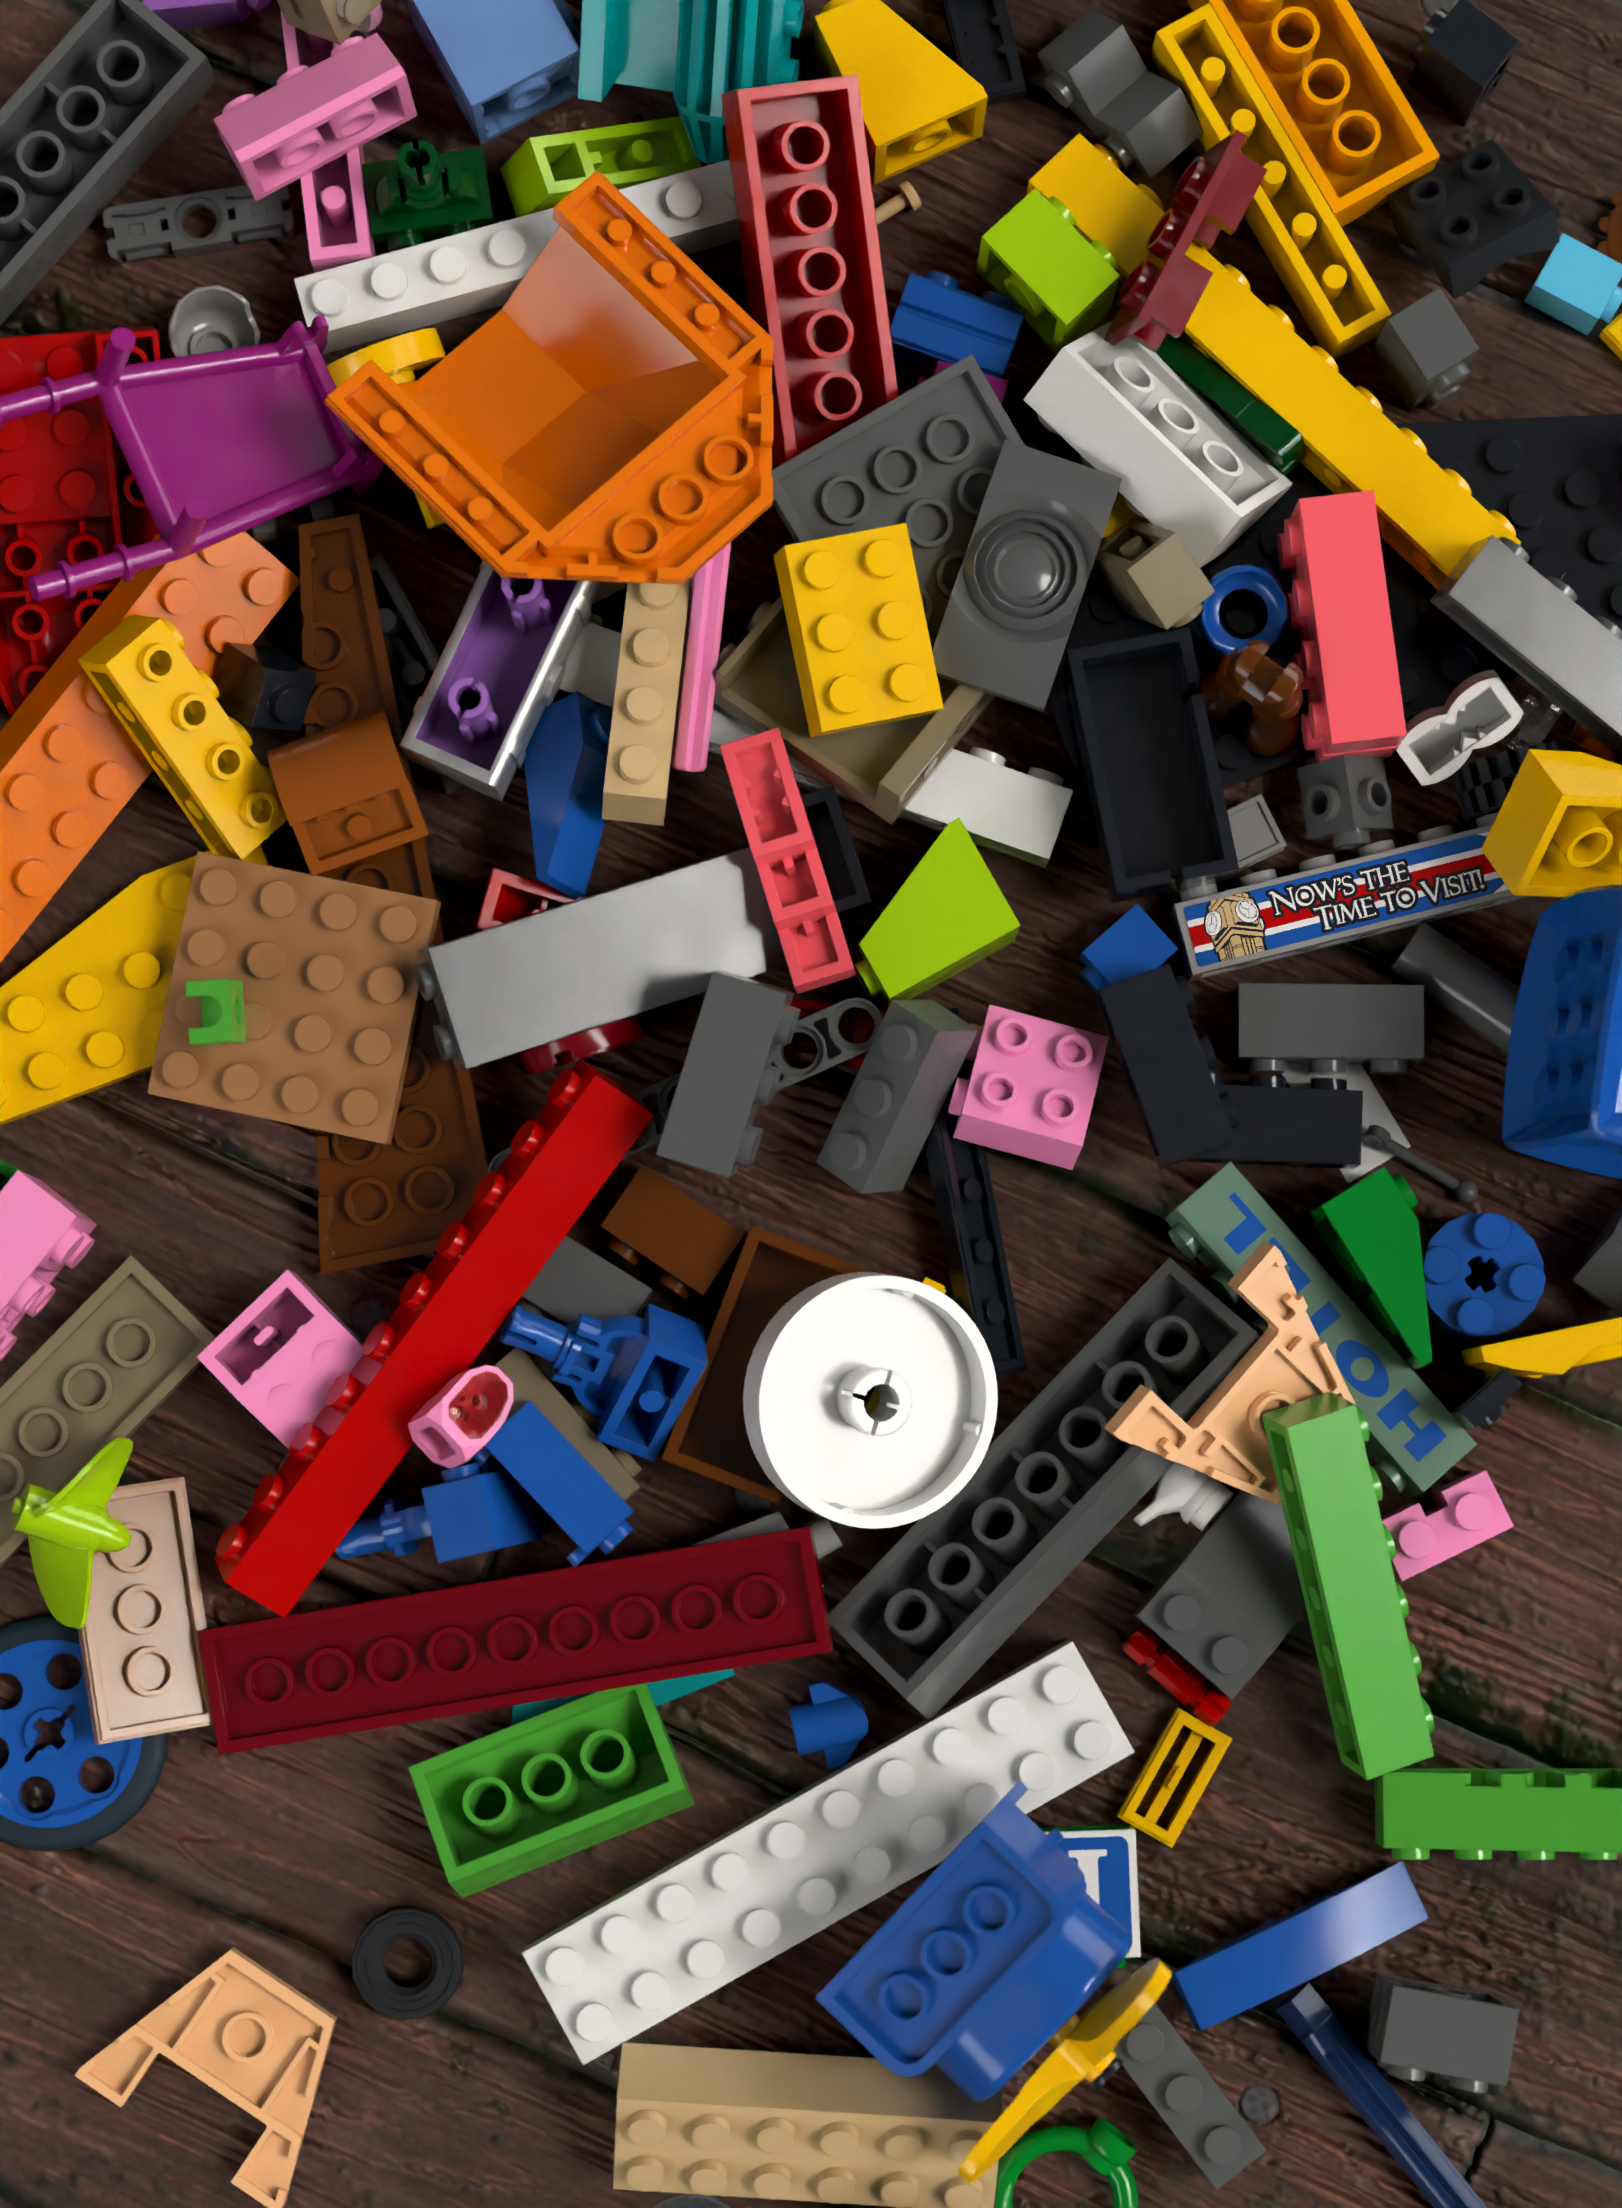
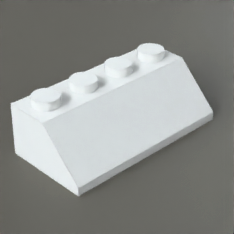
[1023,320,1293,568]

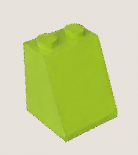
[854,818,1021,1009]

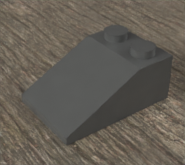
[1132,1489,1306,1700]

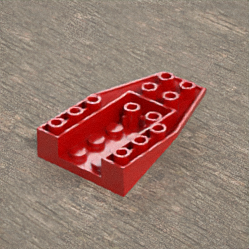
[0,326,160,715]

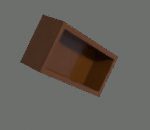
[662,1225,868,1504]

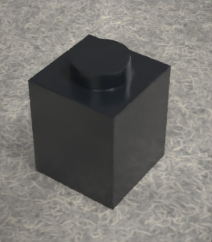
[215,642,317,732]

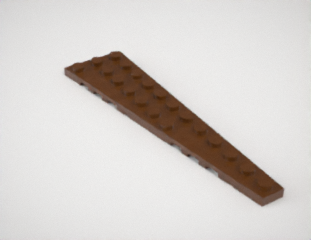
[298,513,489,1275]

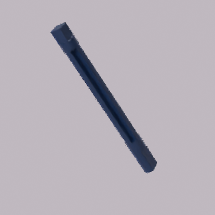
[1275,1983,1487,2208]

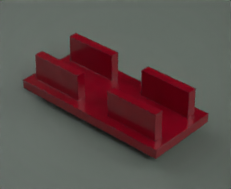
[1103,130,1267,352]

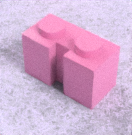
[1381,1470,1514,1581]

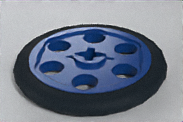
[0,1614,169,1852]

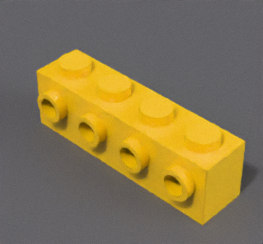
[77,614,287,860]

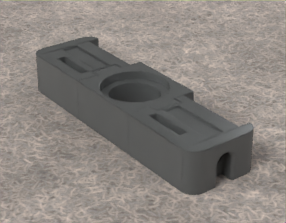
[103,185,297,268]

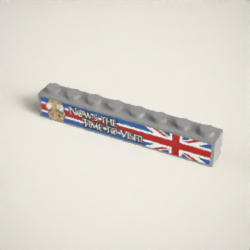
[1169,812,1532,982]

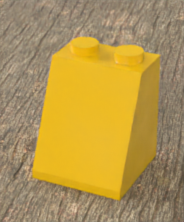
[814,0,988,185]

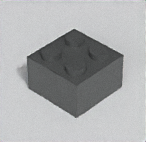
[1363,1972,1520,2093]

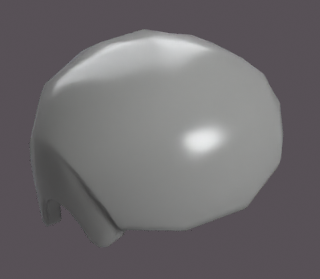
[167,285,260,357]

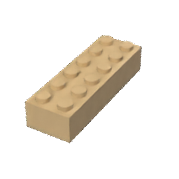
[613,2042,1003,2208]

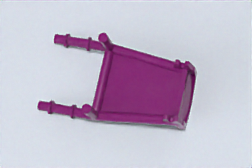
[0,315,383,602]

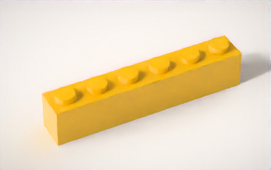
[1150,3,1392,360]

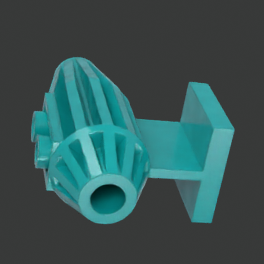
[578,0,804,165]

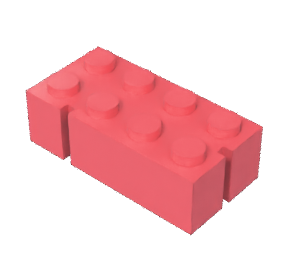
[1277,490,1407,762]

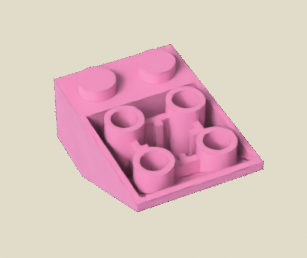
[0,1170,97,1361]
[197,1269,364,1449]

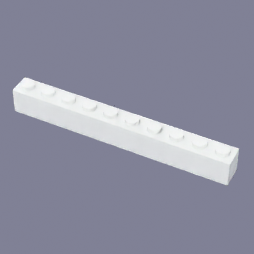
[555,613,1073,868]

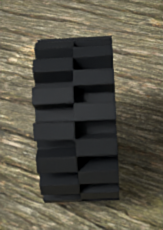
[1451,742,1560,822]

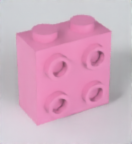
[947,1004,1109,1170]

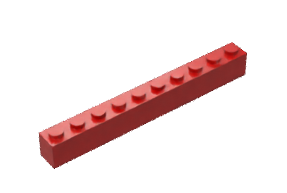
[214,1059,654,1618]

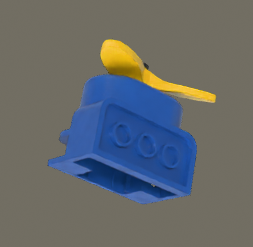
[815,1781,1172,2184]

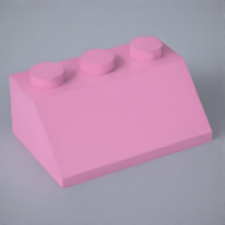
[213,33,417,201]

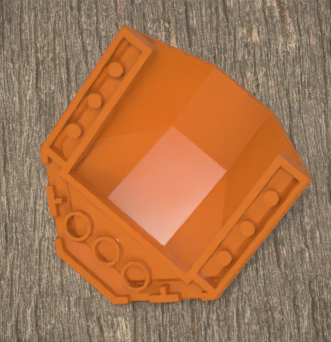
[325,171,773,585]

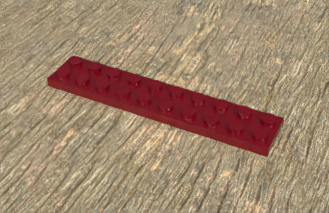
[198,1525,834,1755]

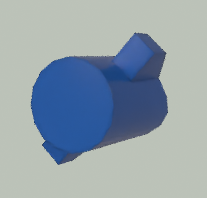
[788,1679,868,1769]

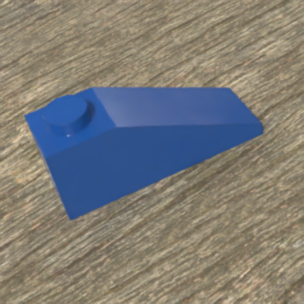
[524,691,612,900]

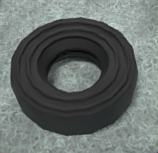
[351,1905,464,2020]

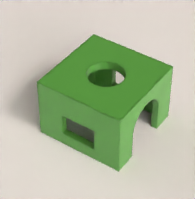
[185,978,247,1046]

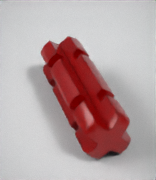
[1122,1626,1231,1726]

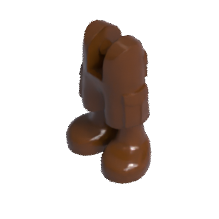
[1194,640,1304,756]

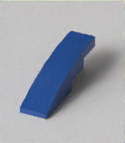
[1171,1861,1429,2031]

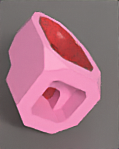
[408,1365,514,1469]

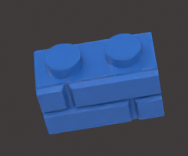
[890,271,1025,379]

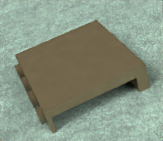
[714,595,995,825]

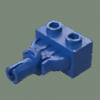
[500,1304,707,1462]
[335,1460,542,1563]

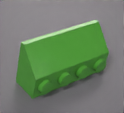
[408,1683,695,1898]

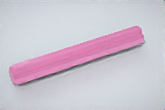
[671,542,731,772]

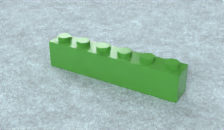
[1262,1392,1435,1780]

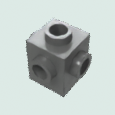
[1297,755,1394,850]

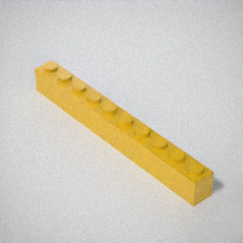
[1027,133,1521,590]

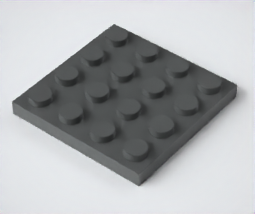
[772,354,1096,650]

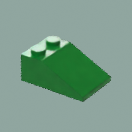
[1306,1167,1433,1369]

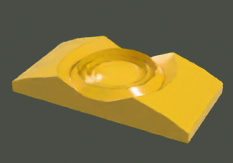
[1461,1317,1622,1378]

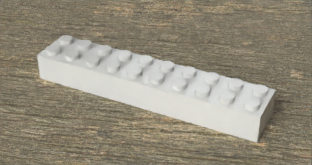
[522,1639,1135,2065]

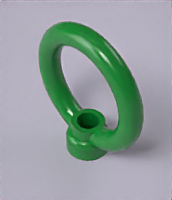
[994,2116,1138,2208]

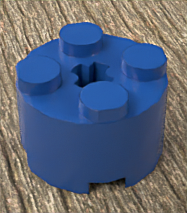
[1421,1212,1546,1338]

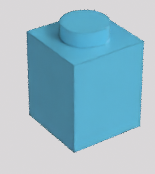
[1524,233,1622,336]

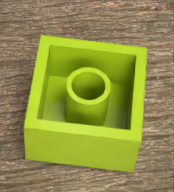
[976,188,1120,356]

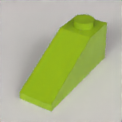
[500,116,702,217]

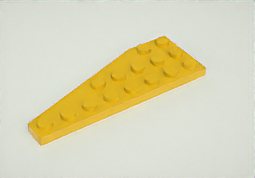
[0,843,270,1126]

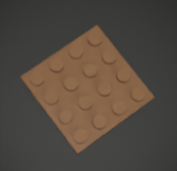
[147,851,441,1145]

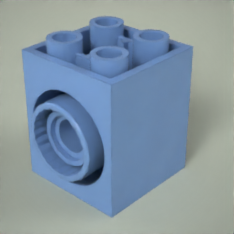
[407,0,581,145]

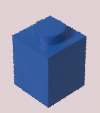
[1078,904,1178,994]

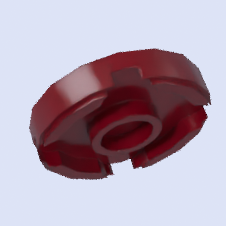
[521,1015,645,1075]

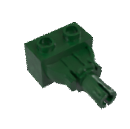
[362,140,495,253]

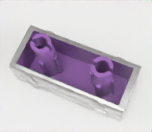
[399,560,603,801]

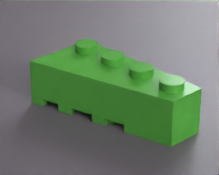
[1374,1768,1622,1860]

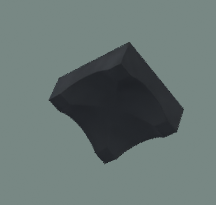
[1387,139,1560,299]

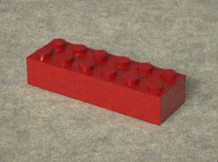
[721,74,898,465]

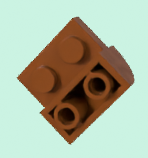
[267,709,429,876]

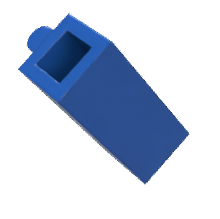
[471,1400,635,1568]

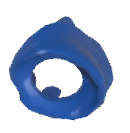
[1194,564,1289,656]

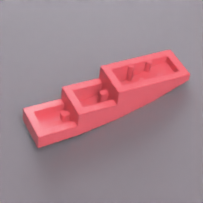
[720,727,857,994]

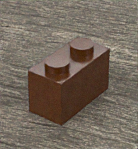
[601,1165,746,1300]

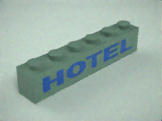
[1164,1161,1477,1499]

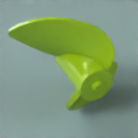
[11,1437,133,1629]

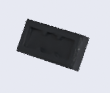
[941,0,1027,105]
[1445,1369,1522,1430]

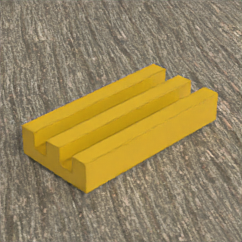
[1116,1707,1232,1848]

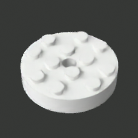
[743,1272,998,1529]

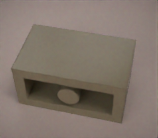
[1094,518,1216,630]

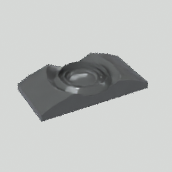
[932,439,1122,712]

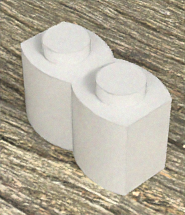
[1396,670,1524,786]

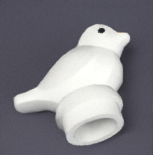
[1133,1462,1234,1531]

